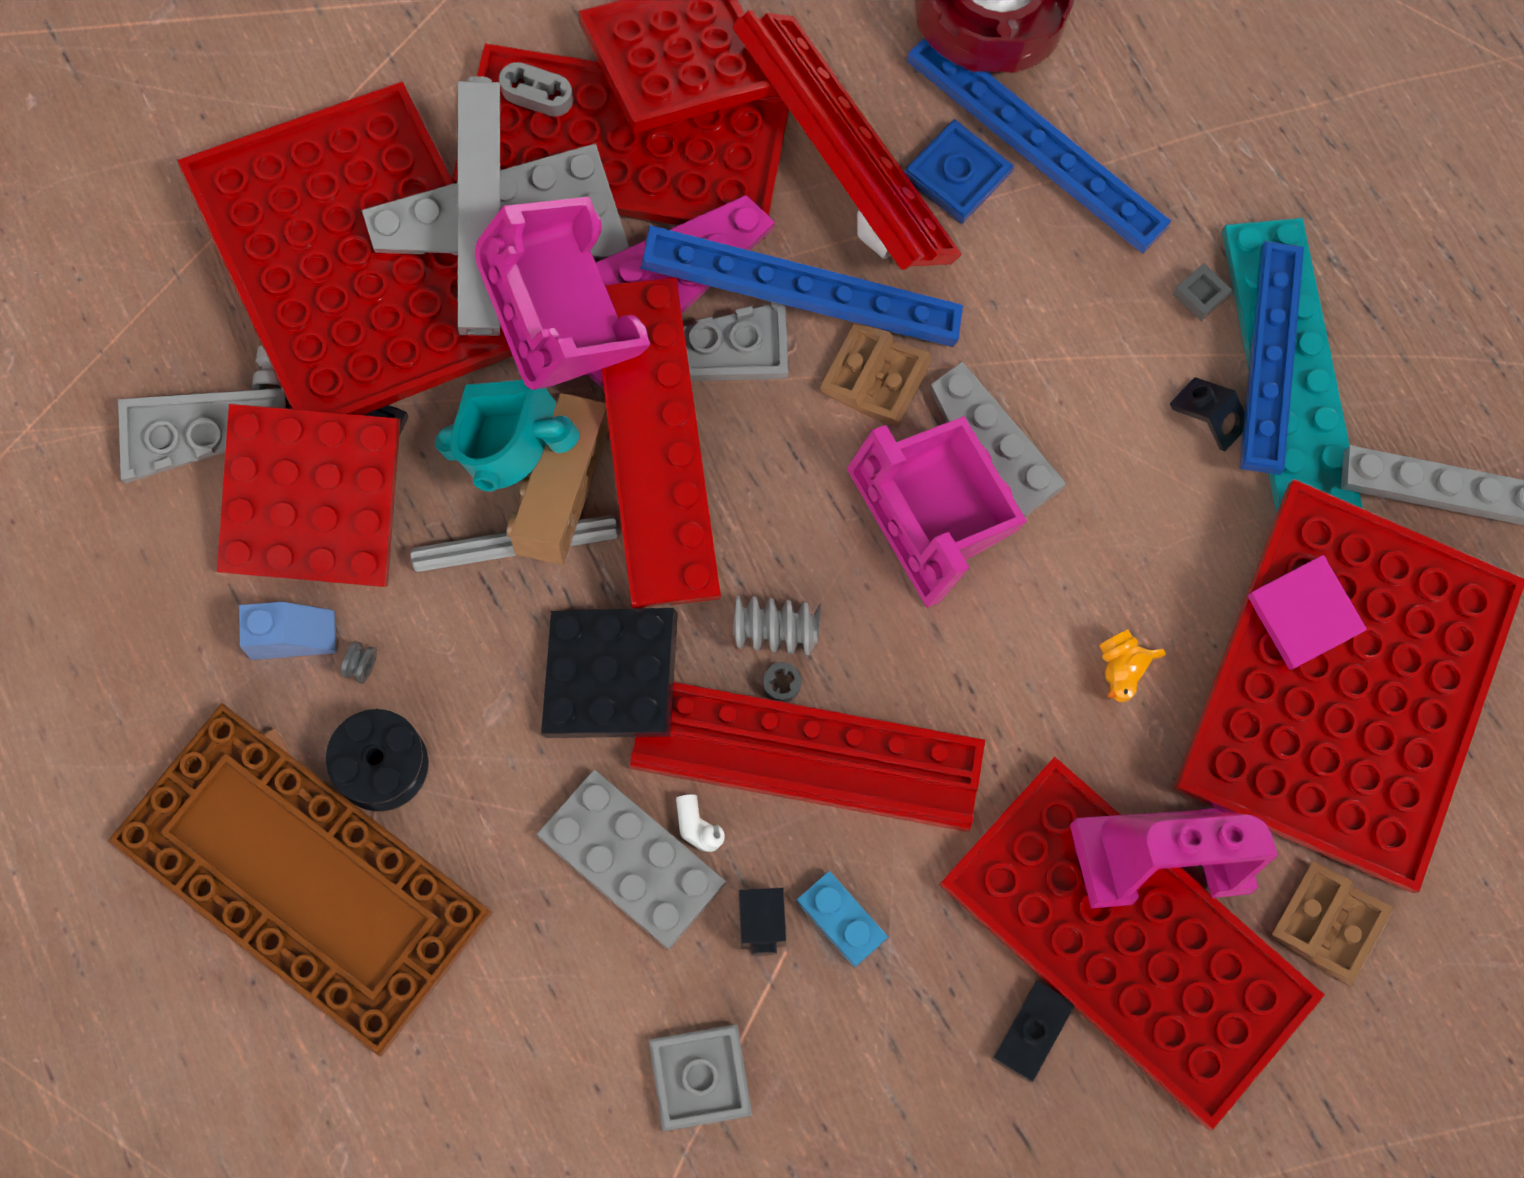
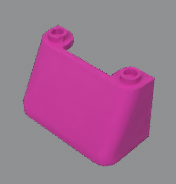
[475,197,651,390]

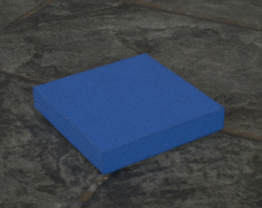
[904,119,1014,224]

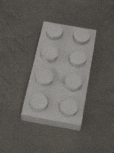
[536,769,726,951]

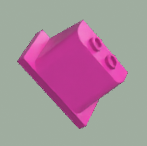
[847,416,1027,608]
[1070,808,1278,908]

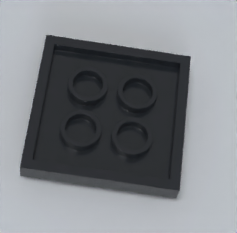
[541,608,678,738]

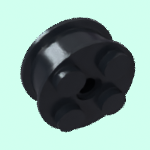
[326,709,429,812]

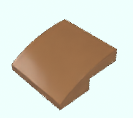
[820,322,932,427]
[1272,861,1394,987]

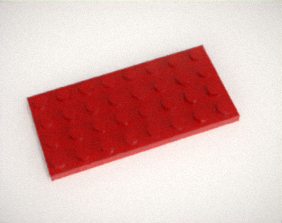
[452,43,789,239]
[939,756,1325,1131]

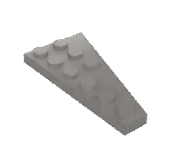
[362,143,629,260]

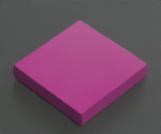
[1247,555,1367,670]

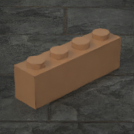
[507,393,609,565]

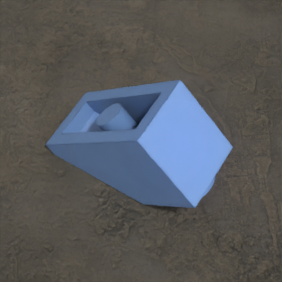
[239,602,337,660]

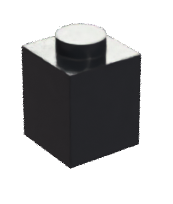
[738,888,786,956]

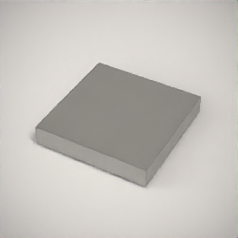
[649,1025,752,1132]

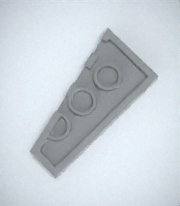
[684,302,788,382]
[930,362,1067,518]
[118,388,289,484]

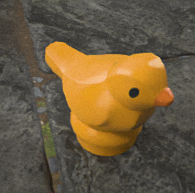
[1099,629,1166,703]

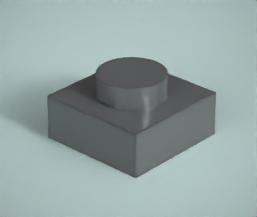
[1173,263,1232,321]

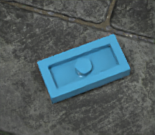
[796,871,888,968]

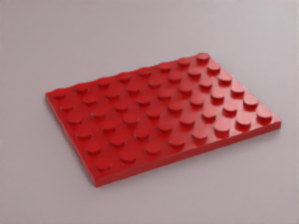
[177,81,513,415]
[1173,479,1524,893]

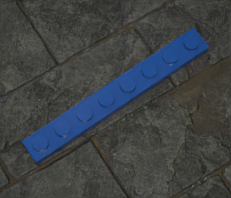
[907,38,1171,254]
[640,225,963,347]

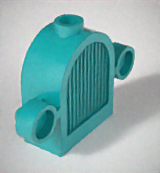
[435,380,580,492]

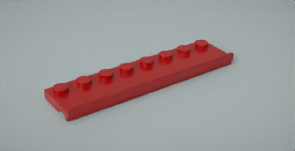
[733,10,962,270]
[601,277,721,609]
[630,682,986,832]

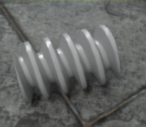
[733,594,822,656]

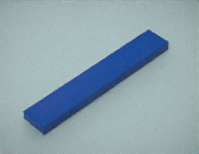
[1239,241,1304,475]

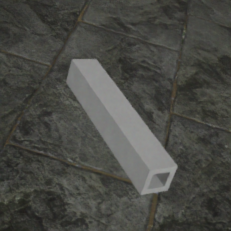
[458,76,500,336]

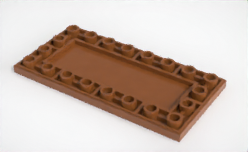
[108,703,493,1056]

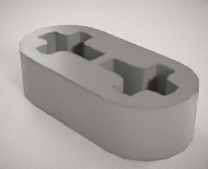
[499,62,573,116]

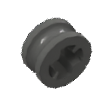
[341,641,377,684]
[763,662,801,702]

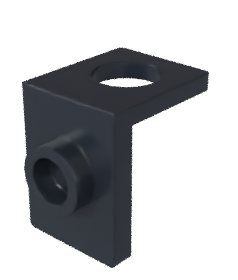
[1170,377,1245,451]

